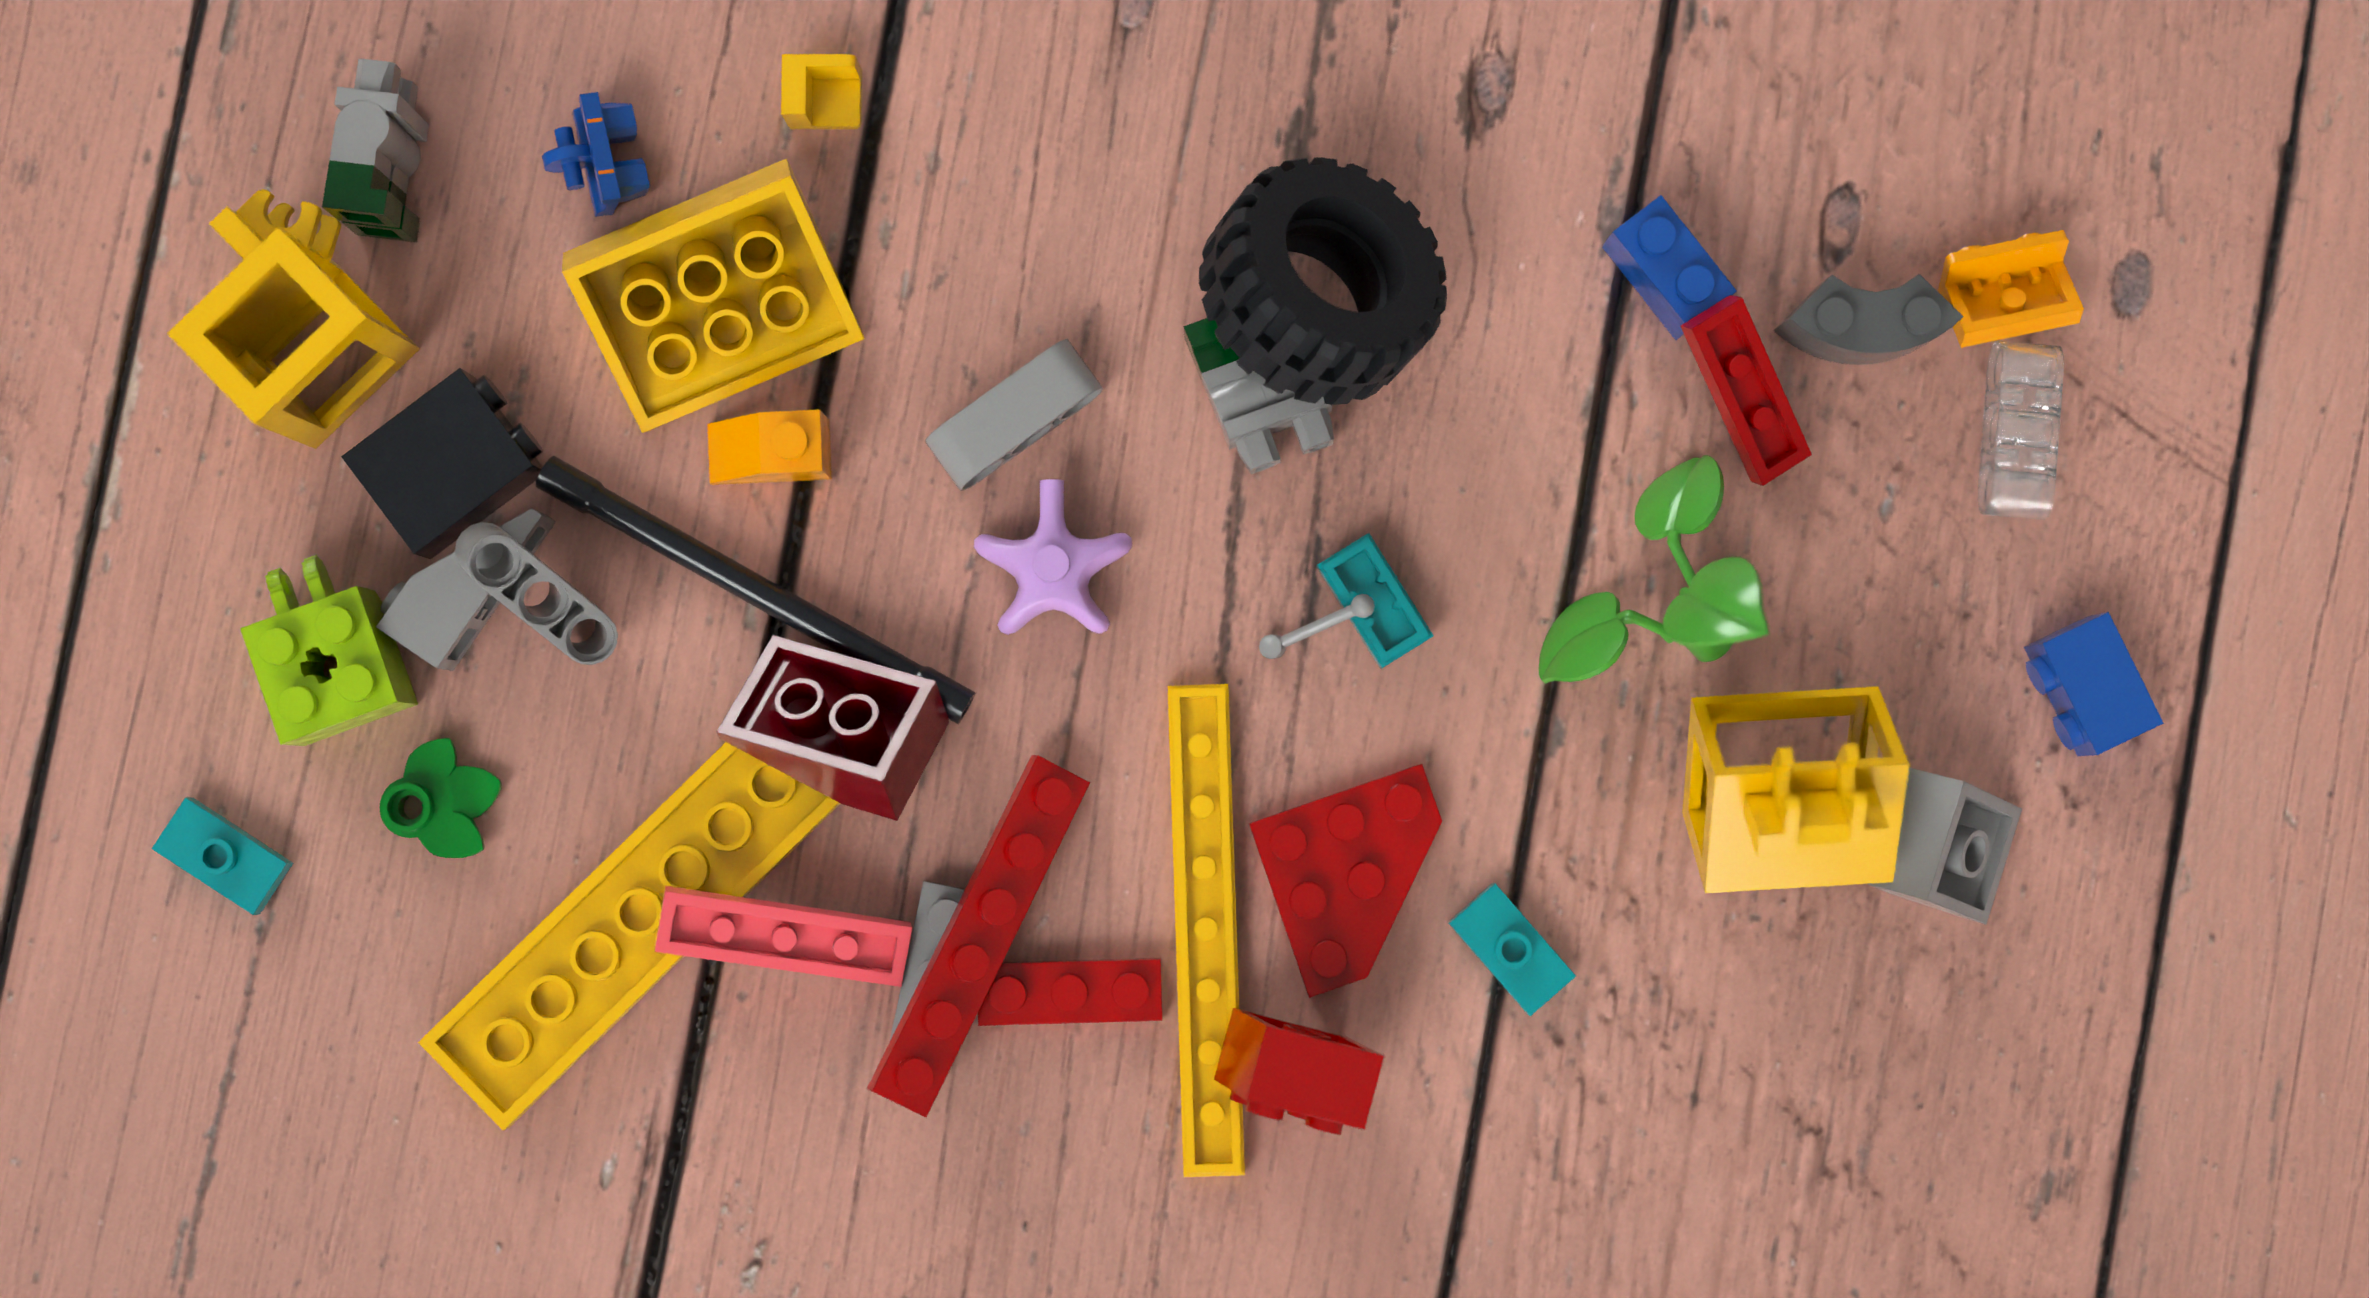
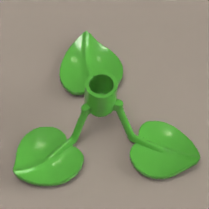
[1539,455,1769,684]

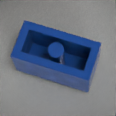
[1602,195,1737,340]
[2024,612,2164,756]

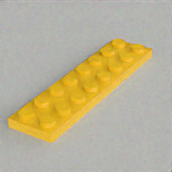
[418,742,841,1131]

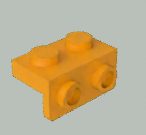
[1938,230,2084,348]

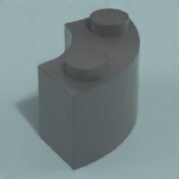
[1774,274,1964,365]

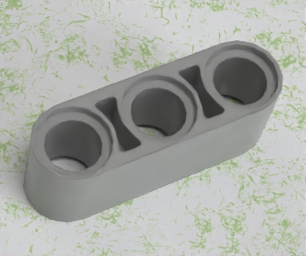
[925,339,1104,491]
[455,522,618,665]

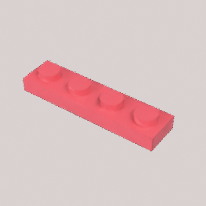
[655,886,912,987]

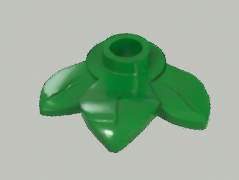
[380,738,502,858]

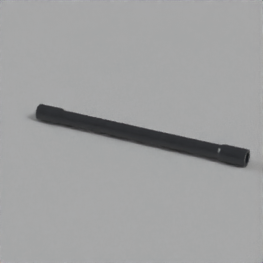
[536,456,976,724]

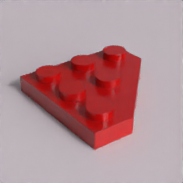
[1249,764,1442,998]

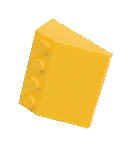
[562,158,865,433]

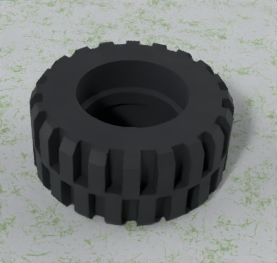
[1199,158,1447,405]

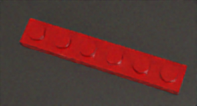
[867,755,1090,1118]

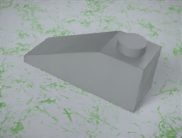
[376,509,556,671]

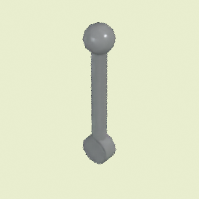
[1259,594,1375,659]

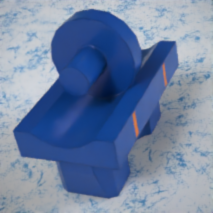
[542,92,650,217]

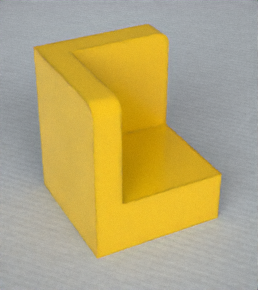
[781,54,862,129]

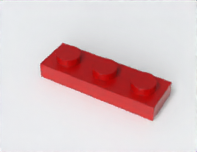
[1680,295,1812,486]
[978,958,1163,1026]

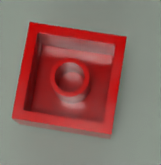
[1214,1008,1385,1135]

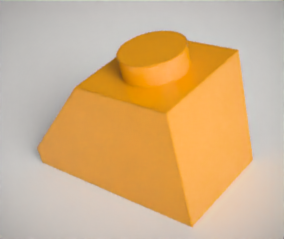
[707,409,832,485]

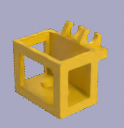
[167,189,420,449]
[1682,686,1910,893]

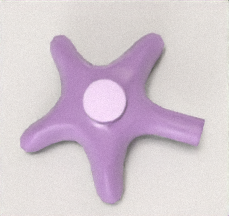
[974,479,1132,635]

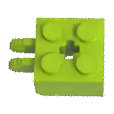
[240,554,418,746]

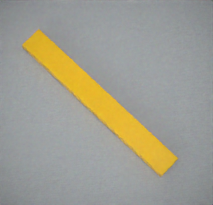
[1168,684,1245,1177]

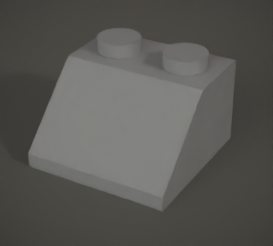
[1868,768,2022,925]

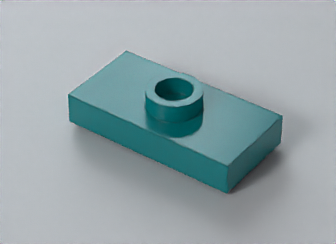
[1316,533,1434,669]
[152,797,294,915]
[1447,883,1576,1016]

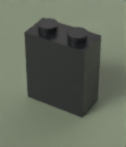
[341,368,543,559]

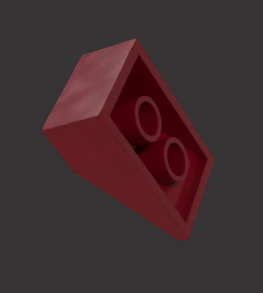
[717,635,949,821]

